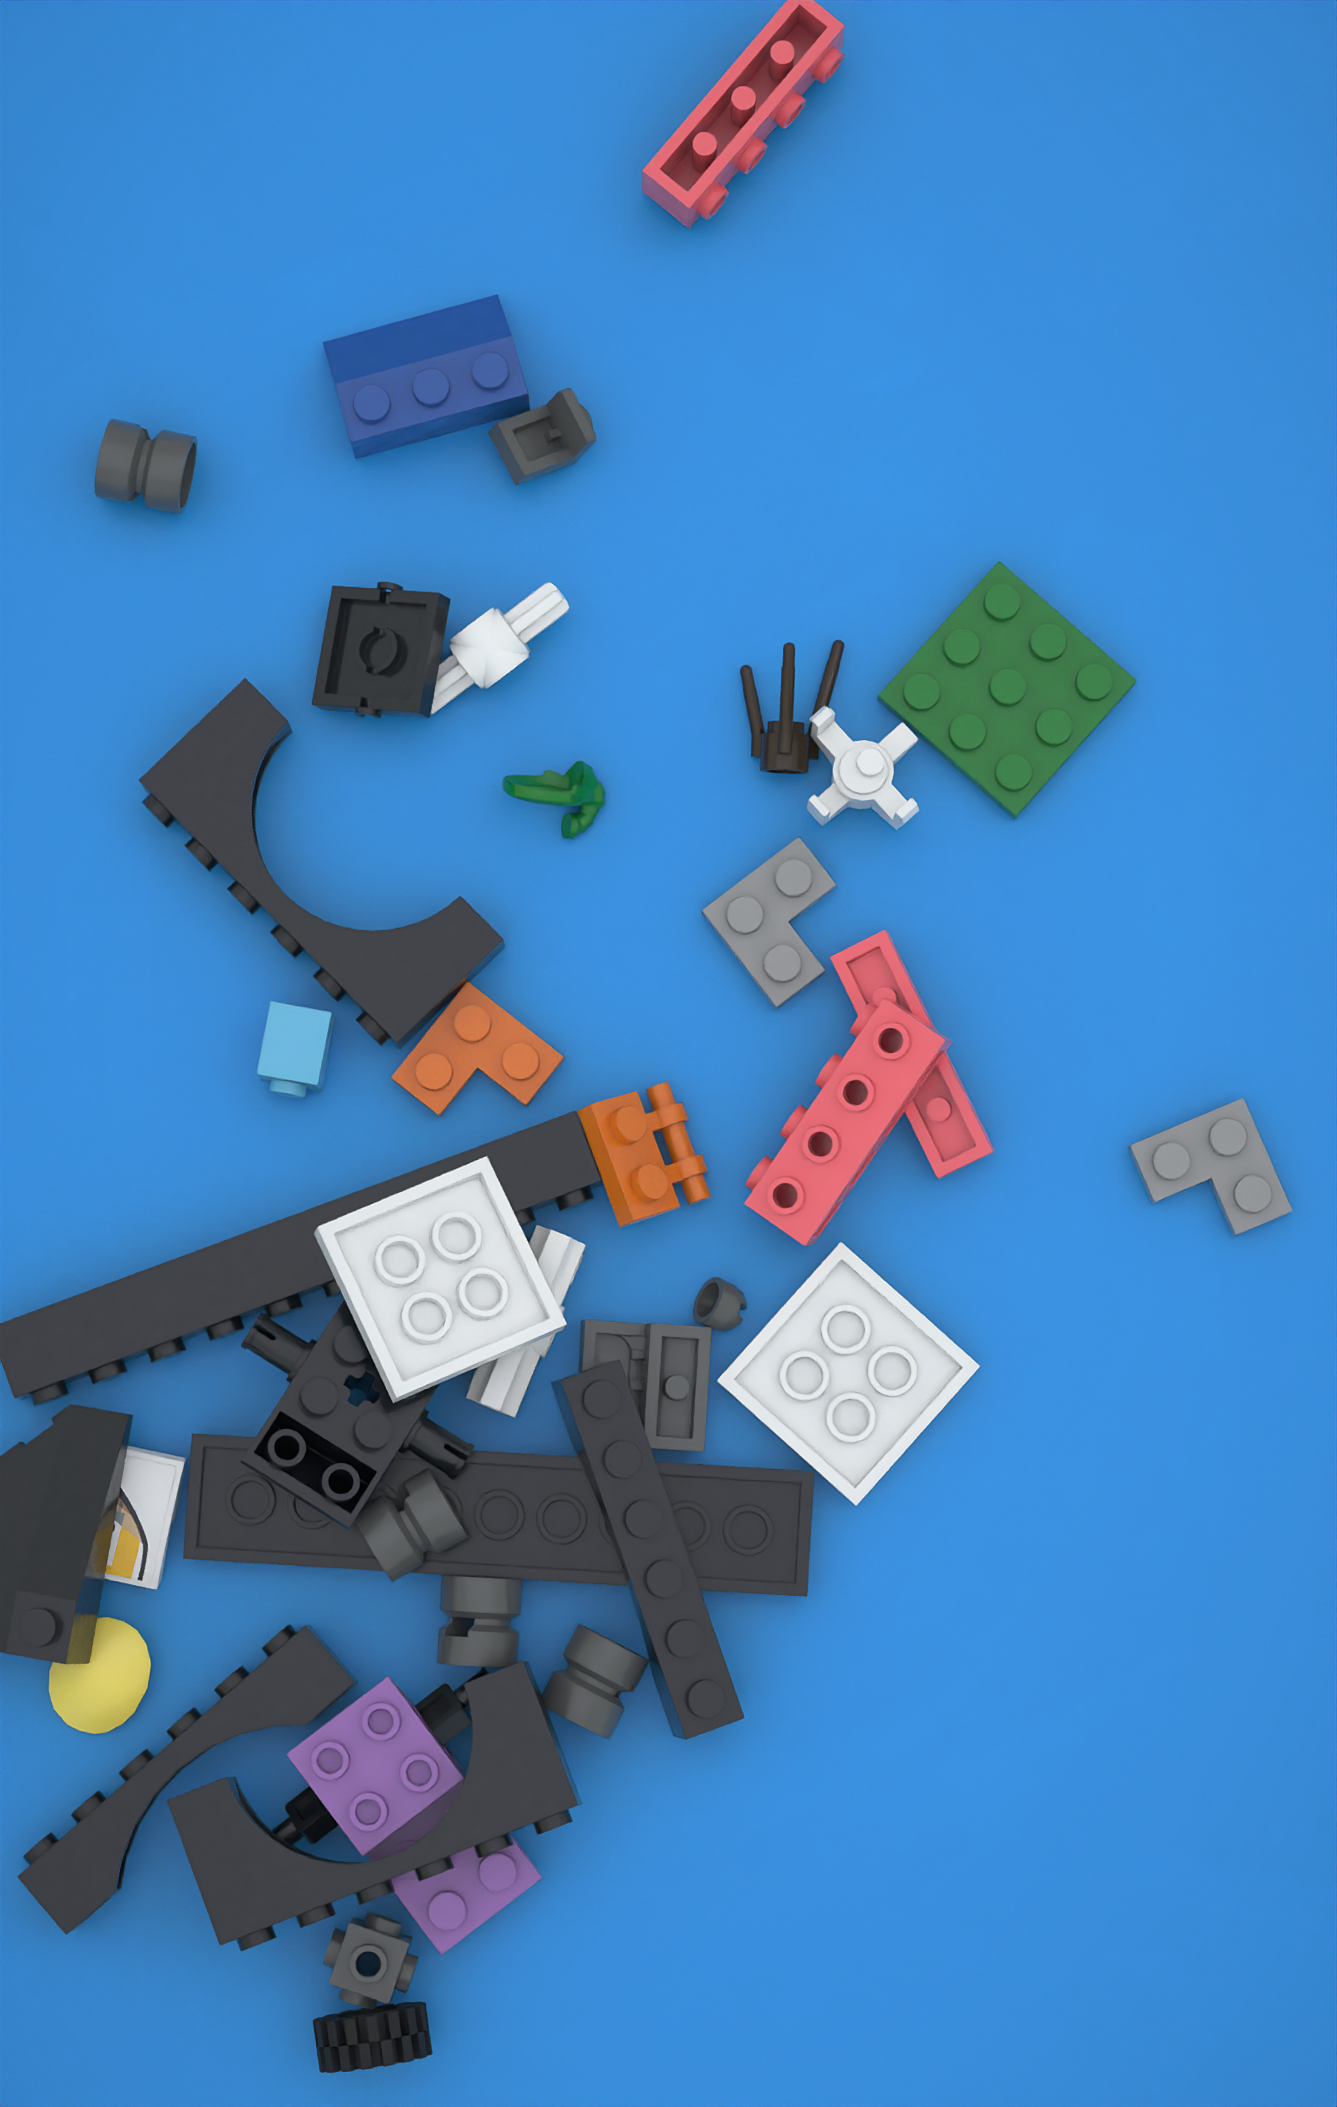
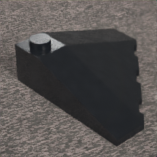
[0,1404,133,1664]

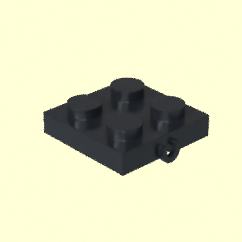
[312,582,451,719]

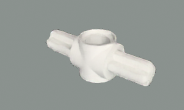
[431,582,570,714]

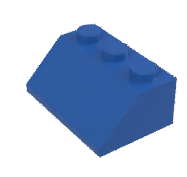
[323,294,530,459]

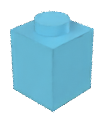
[257,1001,335,1099]

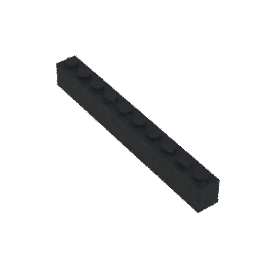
[0,1111,602,1406]

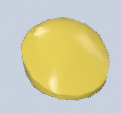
[49,1617,151,1734]

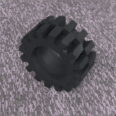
[313,2002,433,2073]

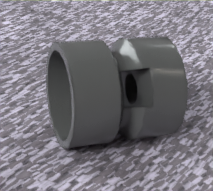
[95,419,197,515]
[355,1467,469,1582]
[437,1575,522,1668]
[542,1623,649,1739]

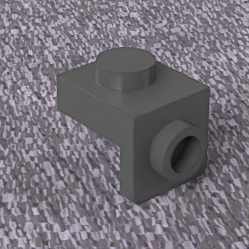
[488,388,596,485]

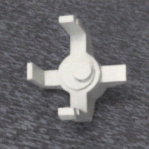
[807,706,919,830]

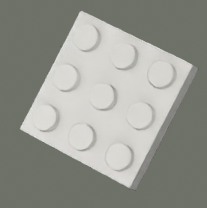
[314,1156,567,1403]
[717,1242,980,1506]

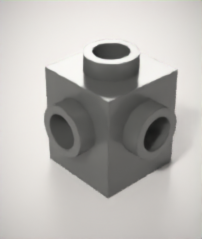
[323,1912,419,2010]

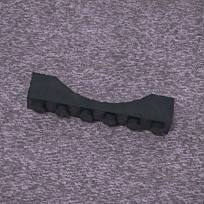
[550,1359,745,1740]
[17,1624,358,1935]

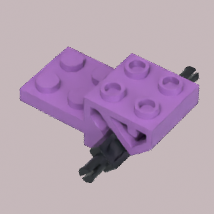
[272,1667,543,1955]

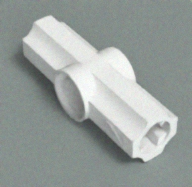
[466,1225,586,1418]

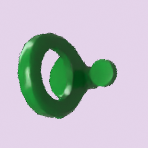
[502,761,606,839]

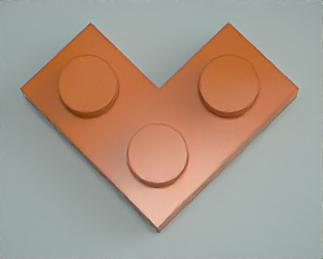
[391,981,565,1117]

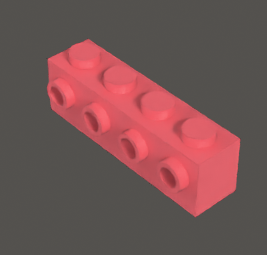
[642,0,845,229]
[744,998,953,1246]

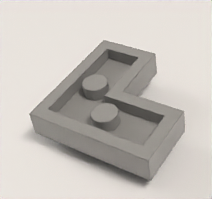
[702,837,837,1010]
[1128,1098,1292,1237]

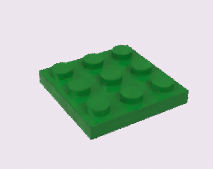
[877,561,1137,820]

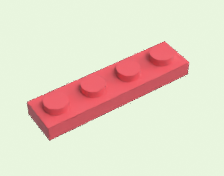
[830,930,995,1179]

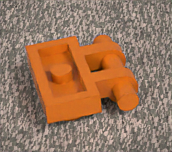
[576,1081,711,1227]

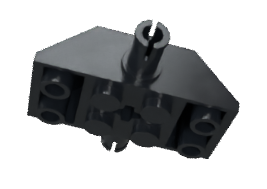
[240,1299,475,1530]

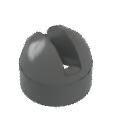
[693,1277,747,1332]

